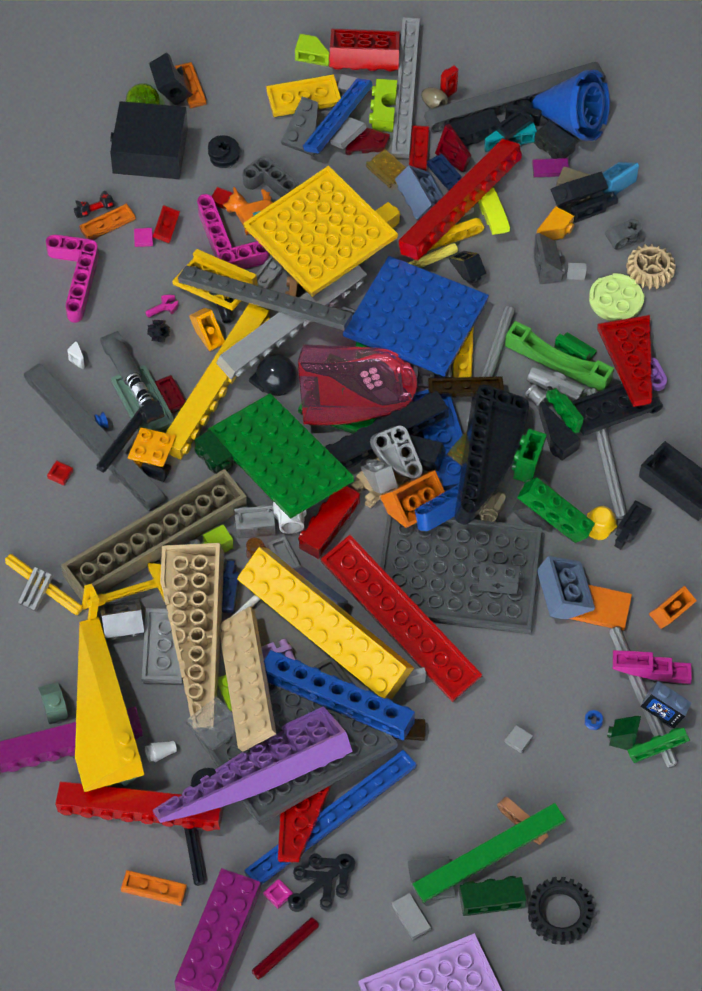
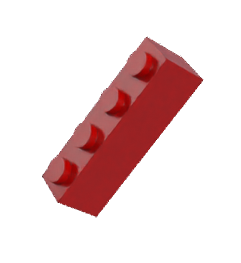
[298,486,360,559]

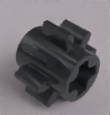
[147,320,170,342]

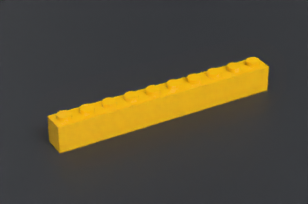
[166,303,270,460]

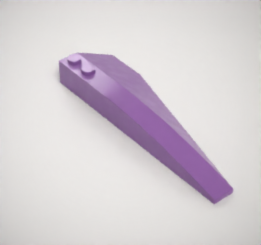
[153,706,353,823]

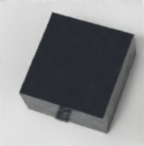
[110,101,188,179]

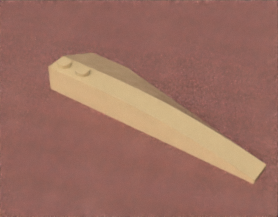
[160,543,224,730]

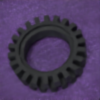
[528,877,594,945]

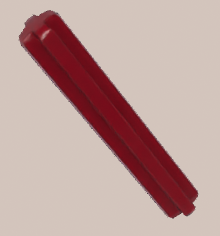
[252,917,319,980]

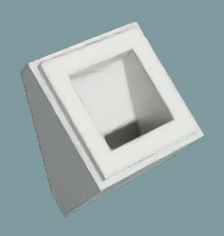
[68,342,85,369]

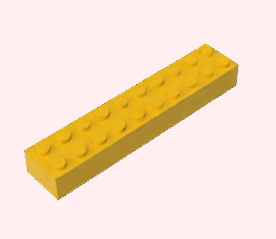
[237,547,414,700]

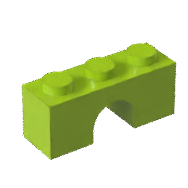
[369,79,397,132]

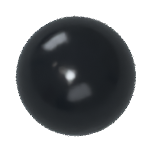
[256,354,298,396]

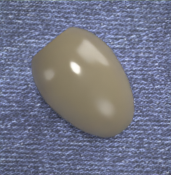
[421,87,448,109]

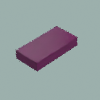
[532,158,569,177]

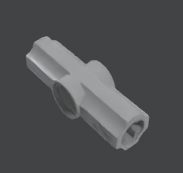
[527,366,585,401]

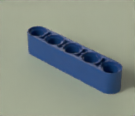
[415,484,459,531]

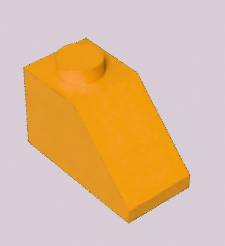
[537,206,575,240]
[189,308,225,351]

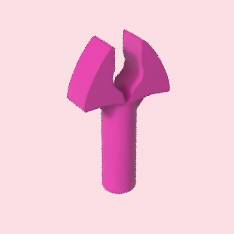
[145,295,179,318]

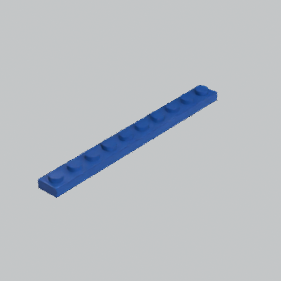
[244,750,416,885]

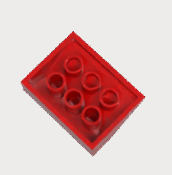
[329,29,400,72]

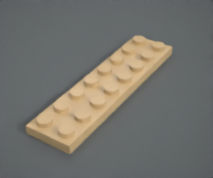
[220,606,276,752]

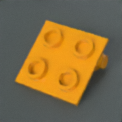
[128,427,176,467]

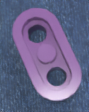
[651,357,667,391]

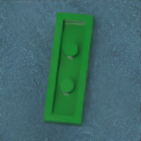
[627,727,690,763]

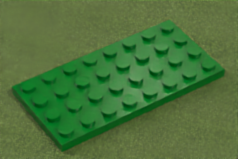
[208,393,354,519]

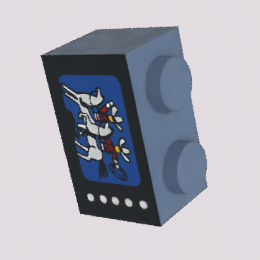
[640,681,692,728]

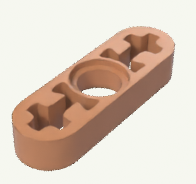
[497,797,548,845]

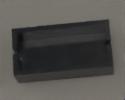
[639,441,702,521]

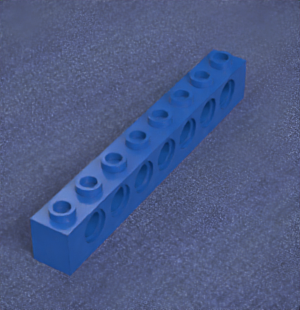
[264,650,415,741]

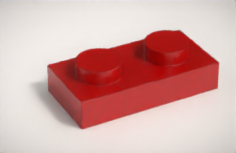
[440,65,459,98]
[152,205,180,243]

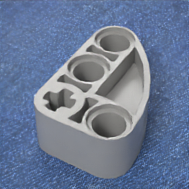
[370,426,423,478]

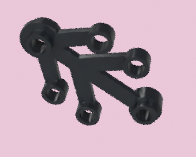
[288,853,355,912]

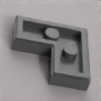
[408,856,455,900]

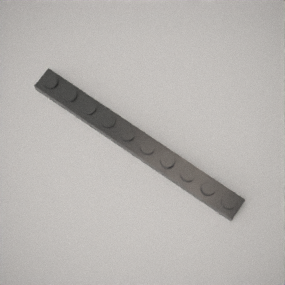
[178,265,352,331]

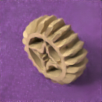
[626,244,676,290]

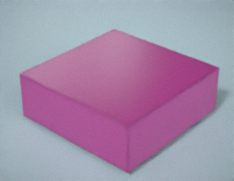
[134,228,153,247]
[263,879,293,909]

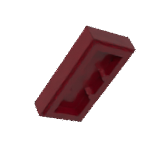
[155,375,186,413]

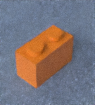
[649,586,697,629]

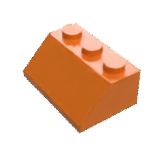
[380,470,445,528]

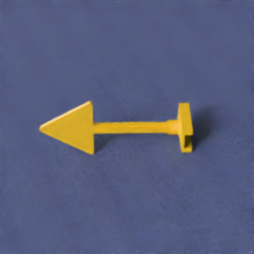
[82,563,165,621]

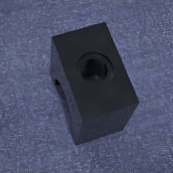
[149,52,193,105]

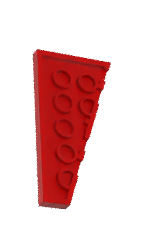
[597,315,652,407]
[278,785,332,862]

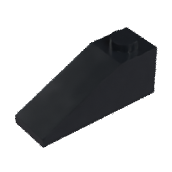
[550,171,608,208]
[539,402,580,461]

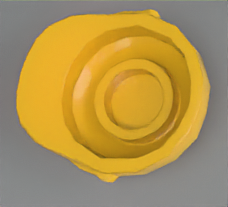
[587,506,617,540]

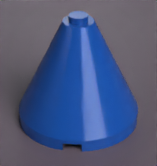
[532,70,610,141]

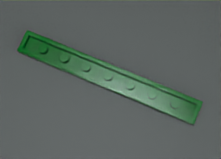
[412,803,566,903]

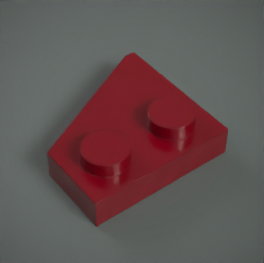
[435,124,472,172]
[346,128,390,155]

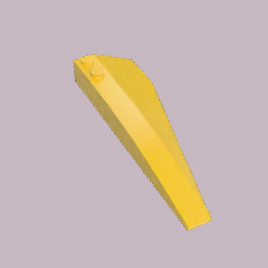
[75,617,144,792]

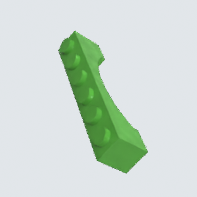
[505,321,614,391]

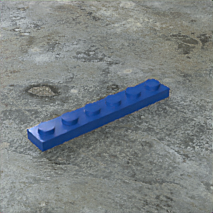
[303,78,373,154]

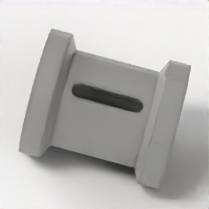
[524,384,548,409]

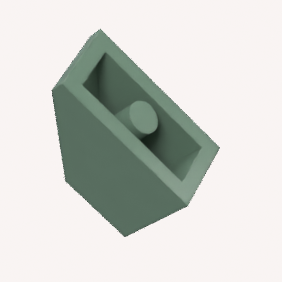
[38,682,68,724]

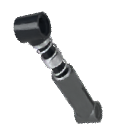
[100,331,164,424]

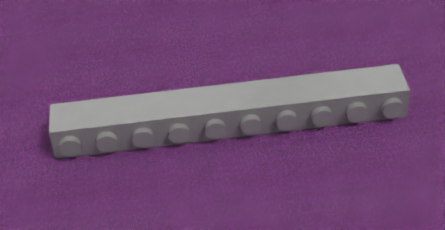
[216,265,367,380]

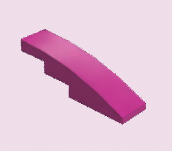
[613,650,692,684]

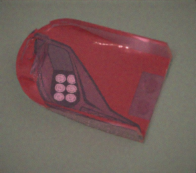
[298,345,417,425]

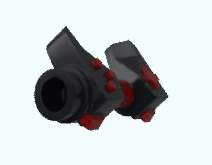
[74,191,115,219]

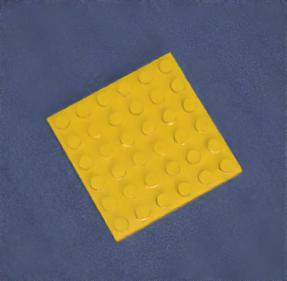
[243,165,398,297]

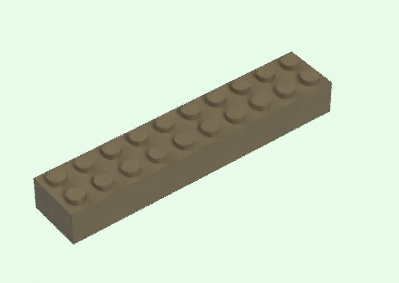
[61,469,247,601]

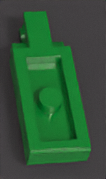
[546,388,584,434]

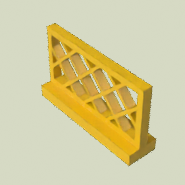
[172,249,258,311]

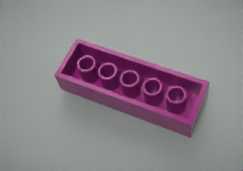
[175,868,261,991]

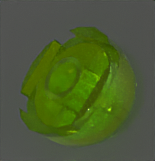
[125,83,160,105]

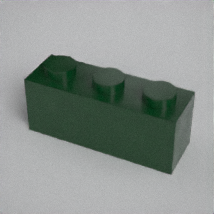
[459,876,526,916]

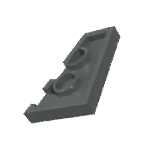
[281,97,319,156]

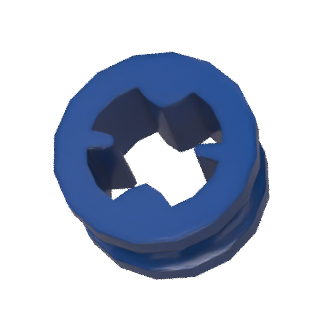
[94,412,109,429]
[585,710,603,730]

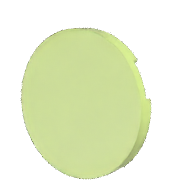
[589,273,644,321]

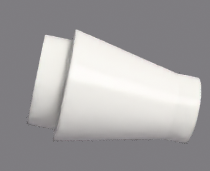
[145,741,177,762]

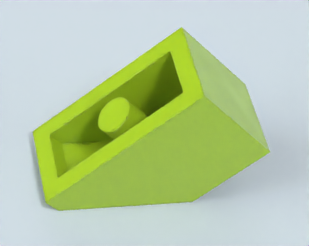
[295,34,329,67]

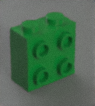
[512,429,547,482]

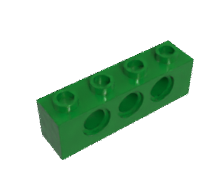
[517,477,595,543]

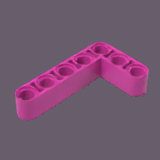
[197,194,270,269]
[46,235,99,323]

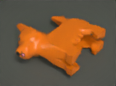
[223,187,273,235]

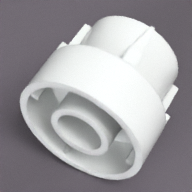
[273,502,307,534]

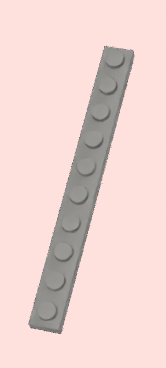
[392,17,420,158]

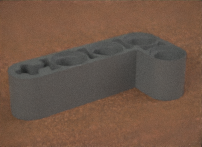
[243,156,300,197]

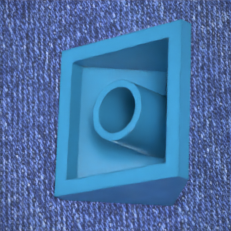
[602,162,639,195]

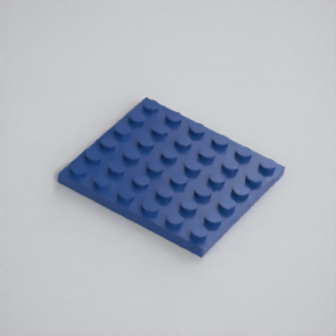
[343,256,489,377]

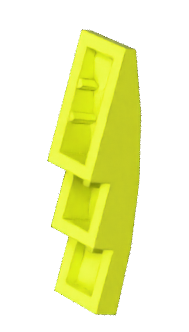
[478,187,510,235]

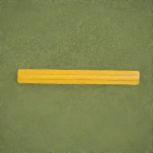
[5,554,83,615]

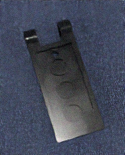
[571,384,663,436]

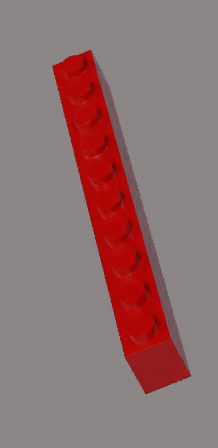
[398,139,522,260]

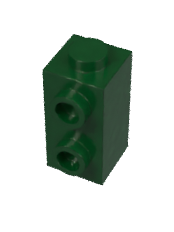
[194,430,233,474]

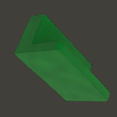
[554,332,597,361]

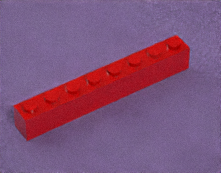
[55,781,224,831]

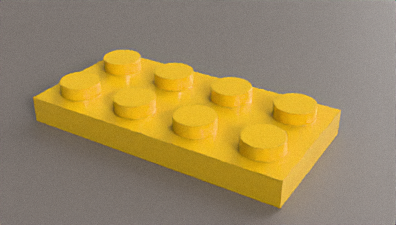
[266,74,341,117]

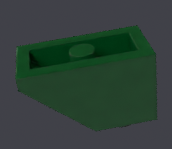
[607,716,641,750]

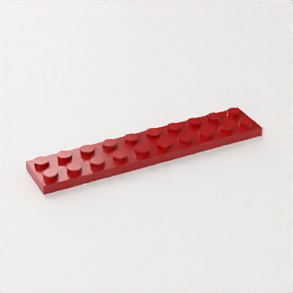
[321,535,482,702]

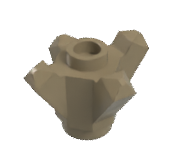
[480,492,506,522]

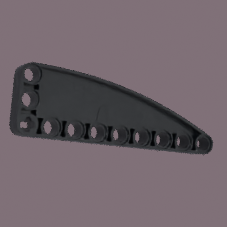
[455,385,529,525]

